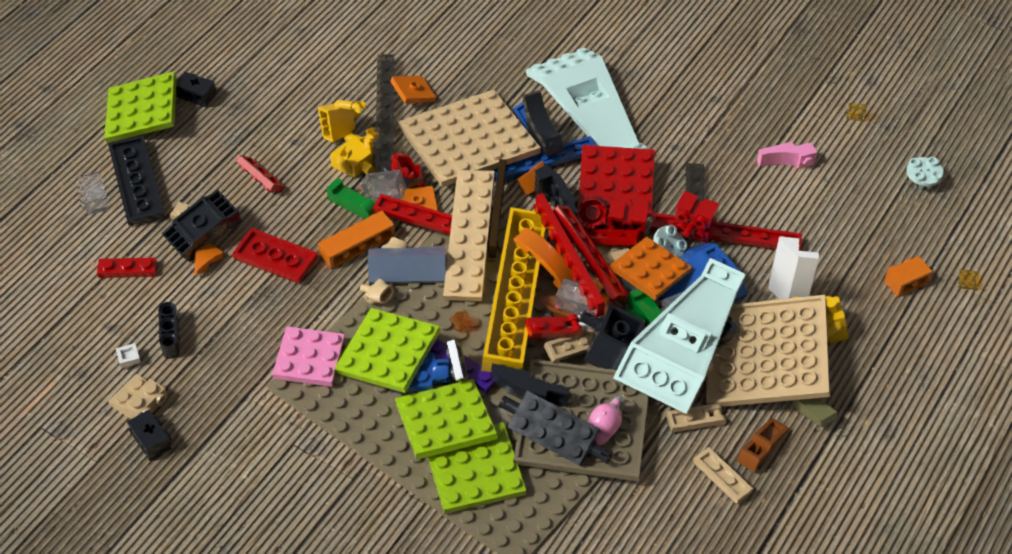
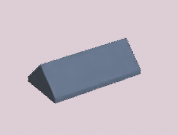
[368,247,446,284]

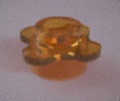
[450,311,473,331]

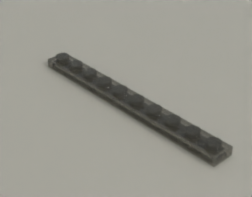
[375,54,395,187]

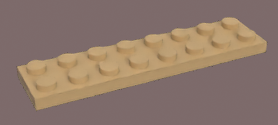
[443,170,495,301]

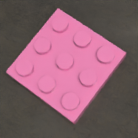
[272,326,345,387]

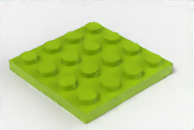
[104,71,177,143]
[335,308,441,393]
[395,379,497,460]
[427,422,526,514]

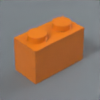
[884,256,933,297]

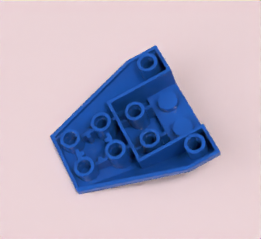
[659,243,748,307]

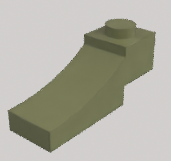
[791,398,837,427]

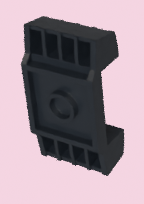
[534,164,578,239]
[161,189,241,262]

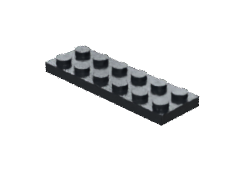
[108,135,165,226]

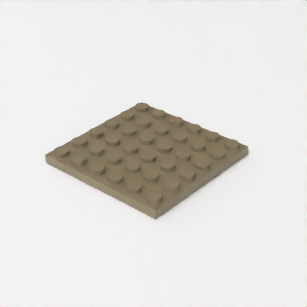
[513,359,648,481]

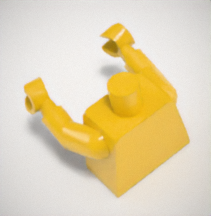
[318,100,366,144]
[330,127,379,178]
[793,296,849,344]

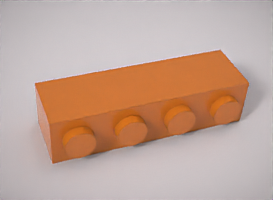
[318,211,395,269]

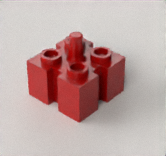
[673,191,720,243]
[607,200,649,244]

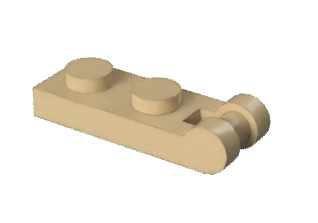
[666,403,727,433]

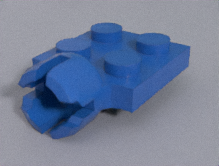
[392,353,452,393]

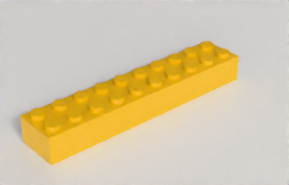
[481,207,545,372]

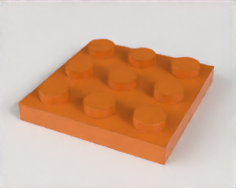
[610,237,692,300]

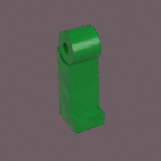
[326,178,375,219]
[629,289,673,333]

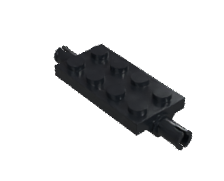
[499,391,613,466]

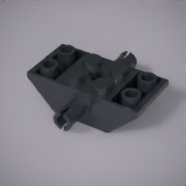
[579,298,645,370]

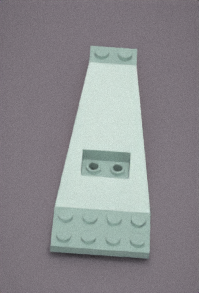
[613,258,746,415]

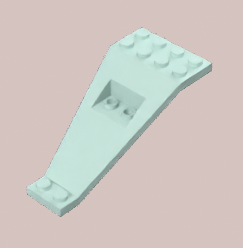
[526,48,647,149]

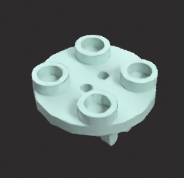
[907,157,944,190]
[653,225,687,258]

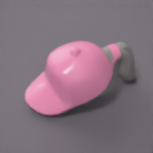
[588,395,625,446]

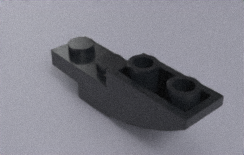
[491,363,570,406]

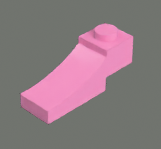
[757,142,817,169]

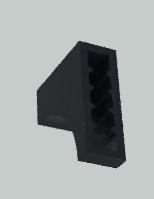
[522,90,564,157]

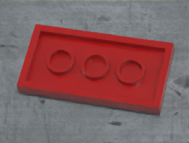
[232,228,318,284]

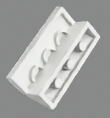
[768,237,819,299]

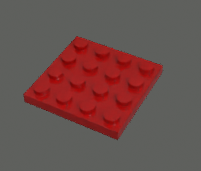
[578,145,655,217]

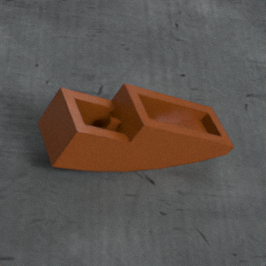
[737,417,789,472]

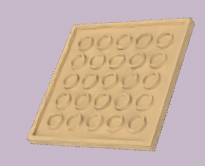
[398,90,541,187]
[706,295,830,407]

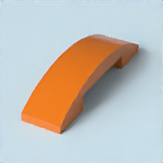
[513,227,578,296]

